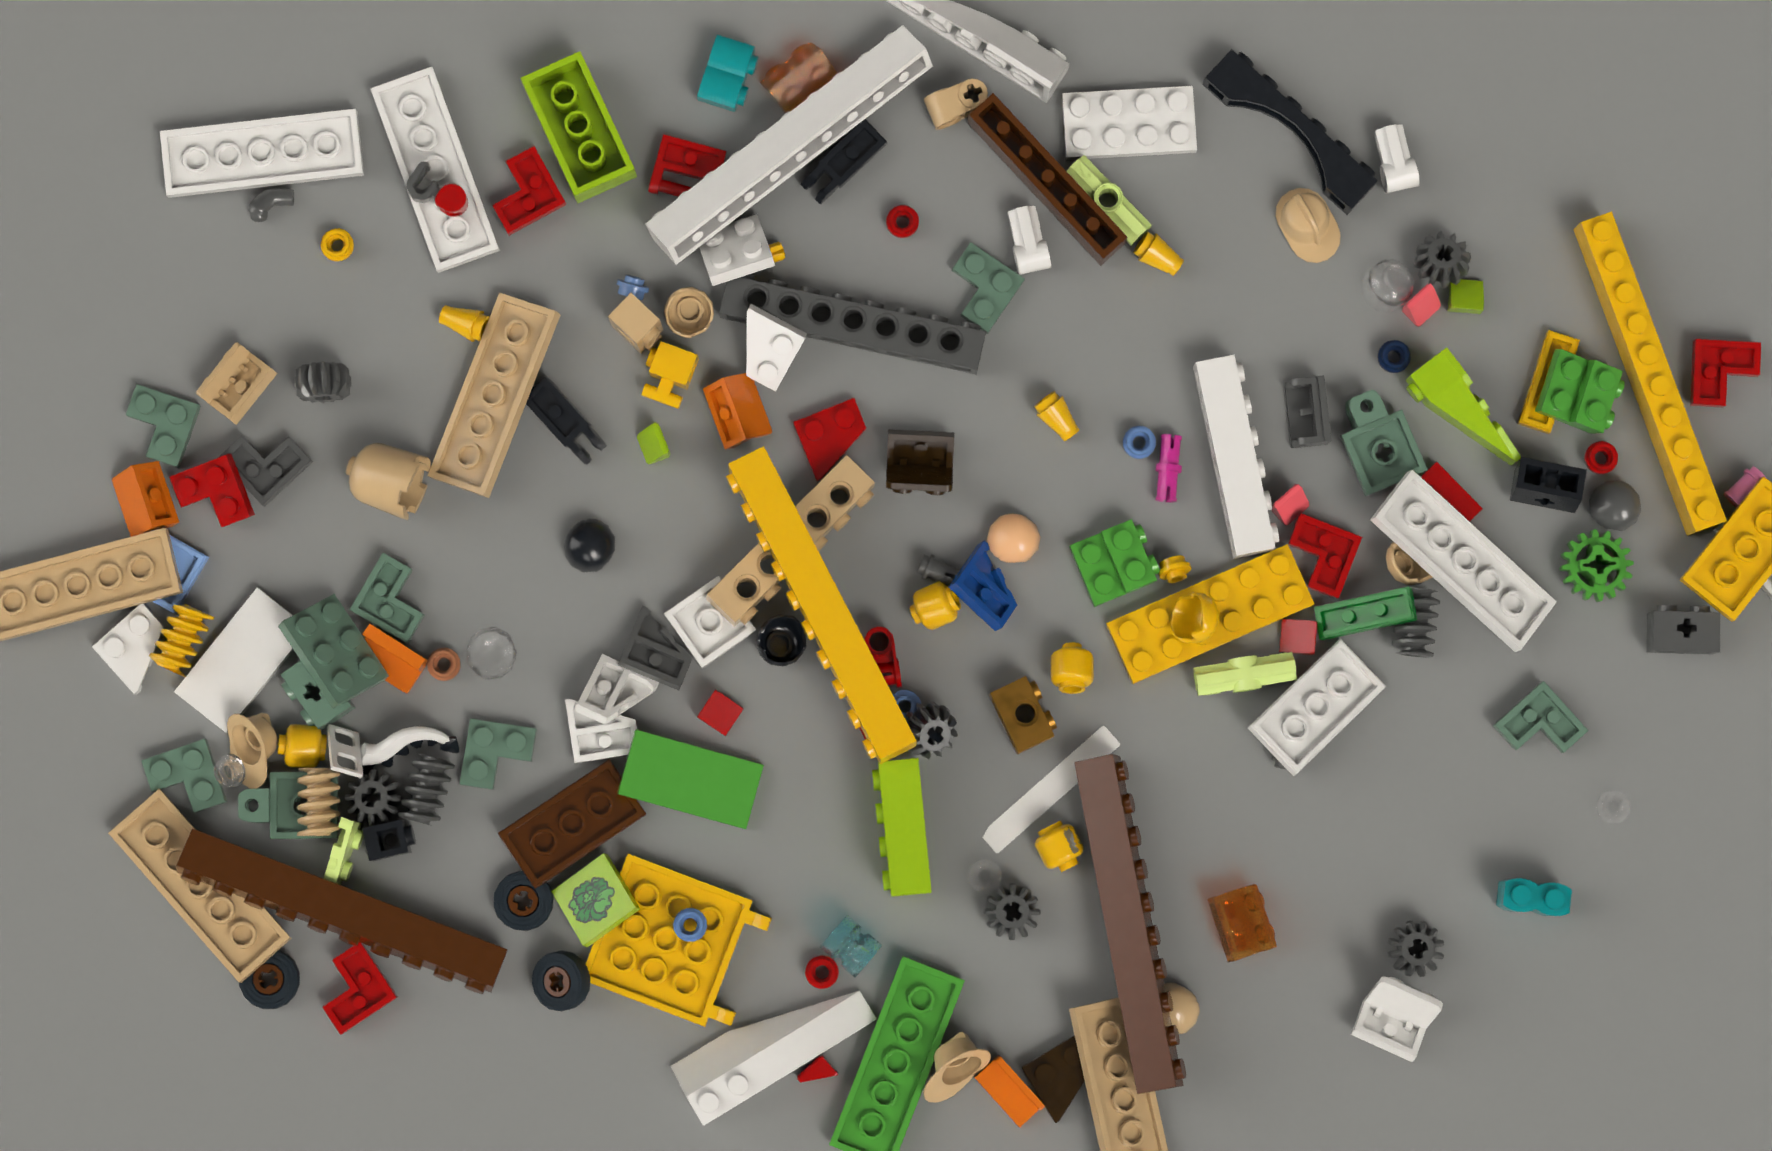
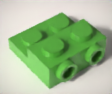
[1535,349,1625,434]
[1069,519,1160,607]

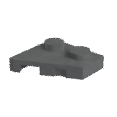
[618,606,693,691]

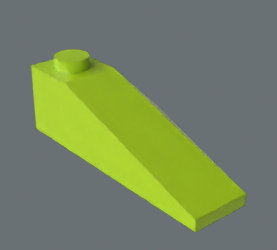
[1405,347,1521,466]

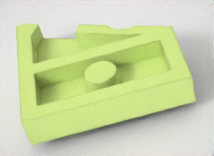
[324,817,364,885]

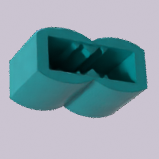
[697,35,759,112]
[1496,878,1572,916]

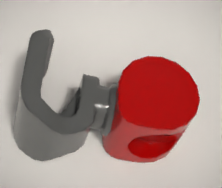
[407,162,468,217]

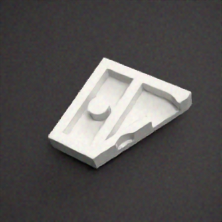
[746,304,807,391]
[92,604,166,695]
[574,654,659,725]
[565,699,638,763]

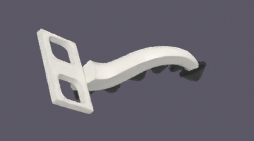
[327,724,459,778]

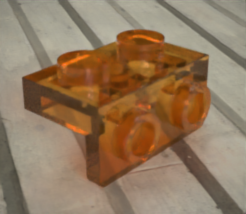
[760,43,837,113]
[1207,884,1277,963]

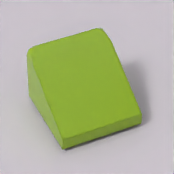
[1448,279,1484,314]
[637,422,671,464]

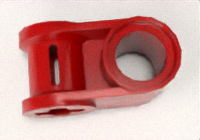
[864,626,902,688]

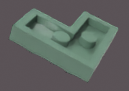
[952,242,1025,334]
[126,384,201,468]
[349,553,425,643]
[1493,681,1589,753]
[460,719,537,790]
[141,739,227,813]

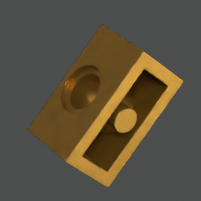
[989,676,1057,755]

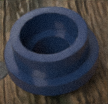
[1377,340,1411,373]

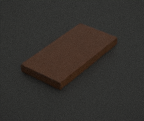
[498,759,646,889]

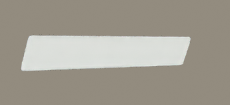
[982,726,1120,853]

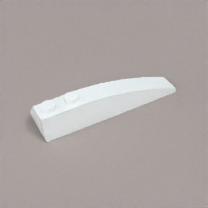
[885,0,1069,103]
[670,990,877,1126]

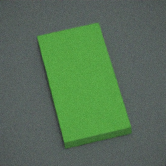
[617,730,764,829]

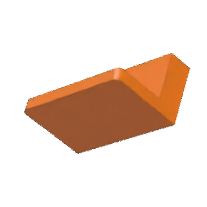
[703,373,772,450]
[112,461,179,537]
[362,623,428,693]
[974,1055,1045,1128]

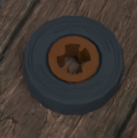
[493,871,554,931]
[532,950,591,1012]
[239,951,300,1009]

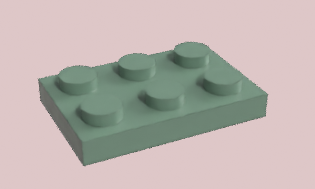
[278,594,389,709]

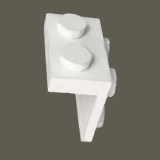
[1351,976,1443,1062]

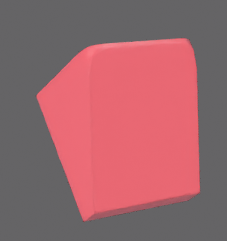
[1402,283,1441,327]
[1271,484,1309,526]

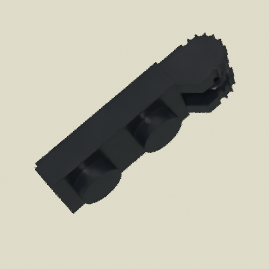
[800,119,887,204]
[526,376,607,465]

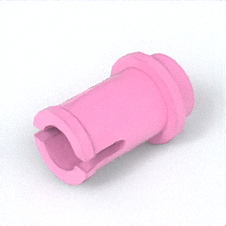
[1724,466,1767,508]

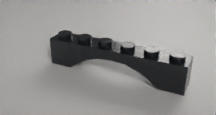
[1202,49,1378,215]

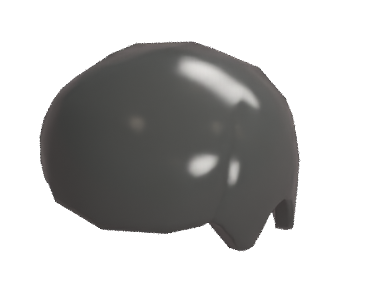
[1589,480,1641,531]

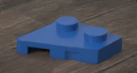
[948,540,1017,631]

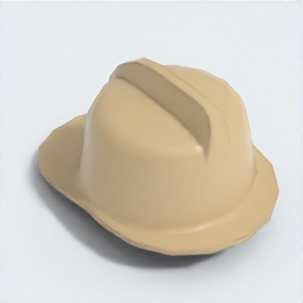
[1276,188,1341,263]
[227,713,278,789]
[923,1032,991,1103]

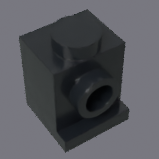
[362,819,416,862]

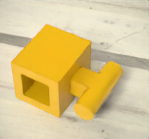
[641,341,699,409]

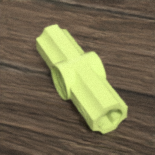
[1067,155,1152,246]
[1193,652,1297,696]

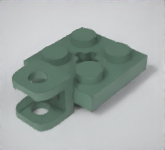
[1340,390,1428,496]
[238,772,338,839]

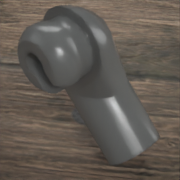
[248,189,294,222]

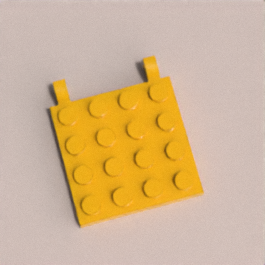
[585,854,772,1027]

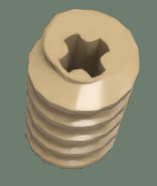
[297,768,340,836]

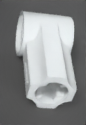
[1374,124,1419,193]
[1007,206,1051,275]

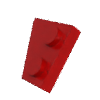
[793,398,866,482]

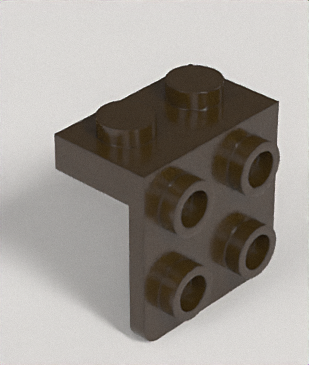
[886,429,954,495]

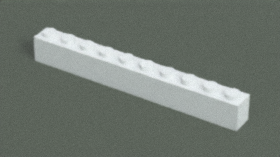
[645,25,933,265]

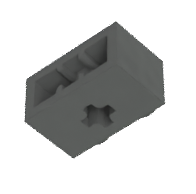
[1646,605,1720,655]

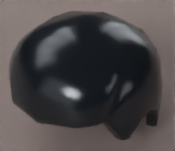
[564,519,615,572]
[756,614,807,667]

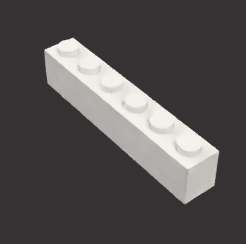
[1193,354,1279,559]

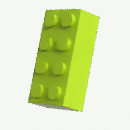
[520,51,637,204]
[872,758,932,897]

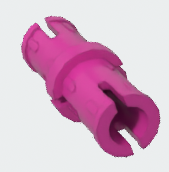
[1155,434,1182,503]

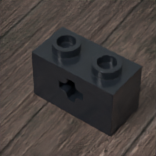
[1510,457,1587,513]

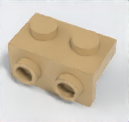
[196,342,278,425]

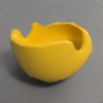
[1171,592,1219,643]

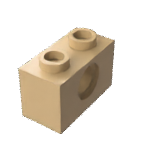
[608,293,663,353]

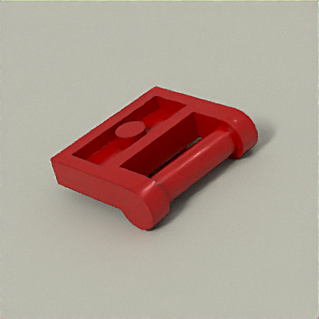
[648,134,727,197]

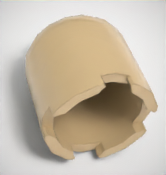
[346,443,431,520]

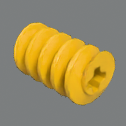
[149,604,215,677]

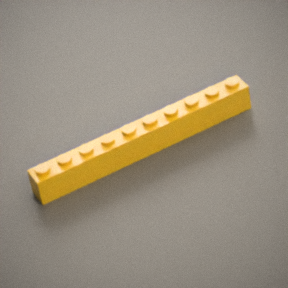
[1573,211,1727,536]
[725,446,917,764]

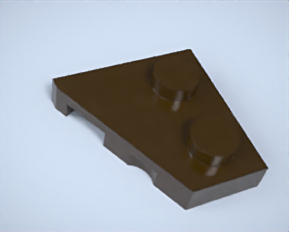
[1022,1035,1085,1123]

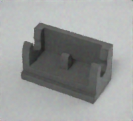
[1284,375,1332,448]

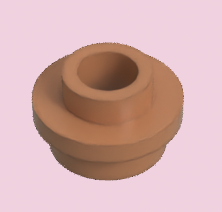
[427,648,461,681]

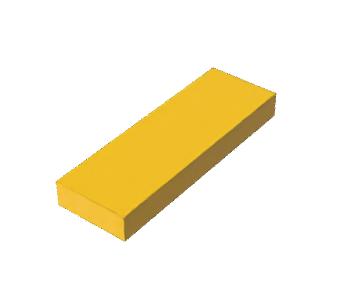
[1517,330,1580,434]

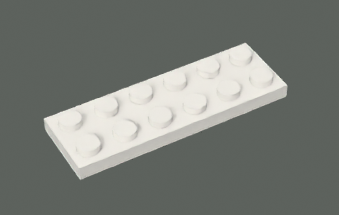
[370,66,500,273]
[160,109,364,198]
[1370,470,1557,652]

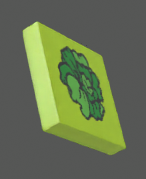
[551,853,640,947]

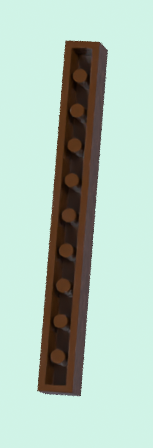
[1074,754,1186,1094]
[176,828,508,994]

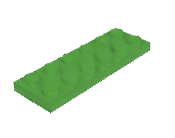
[829,956,965,1151]

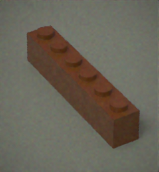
[968,93,1128,266]

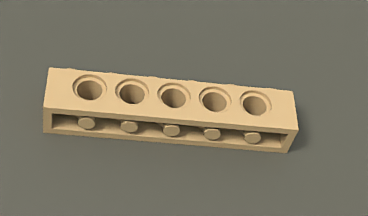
[706,455,875,627]

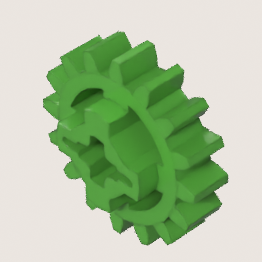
[1559,529,1634,602]

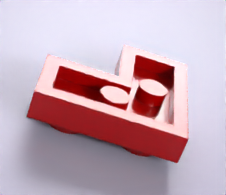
[492,146,566,236]
[1690,339,1761,408]
[169,453,255,528]
[1288,513,1362,599]
[322,942,398,1035]

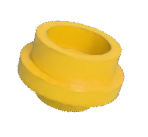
[321,228,354,262]
[1158,555,1192,583]

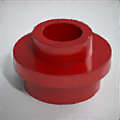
[886,205,919,238]
[1584,441,1618,474]
[805,955,839,989]

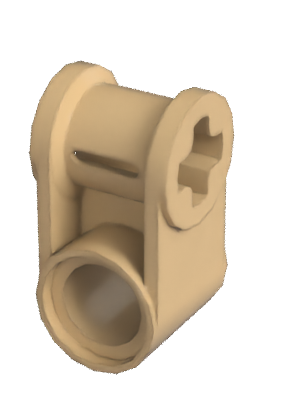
[923,79,988,130]

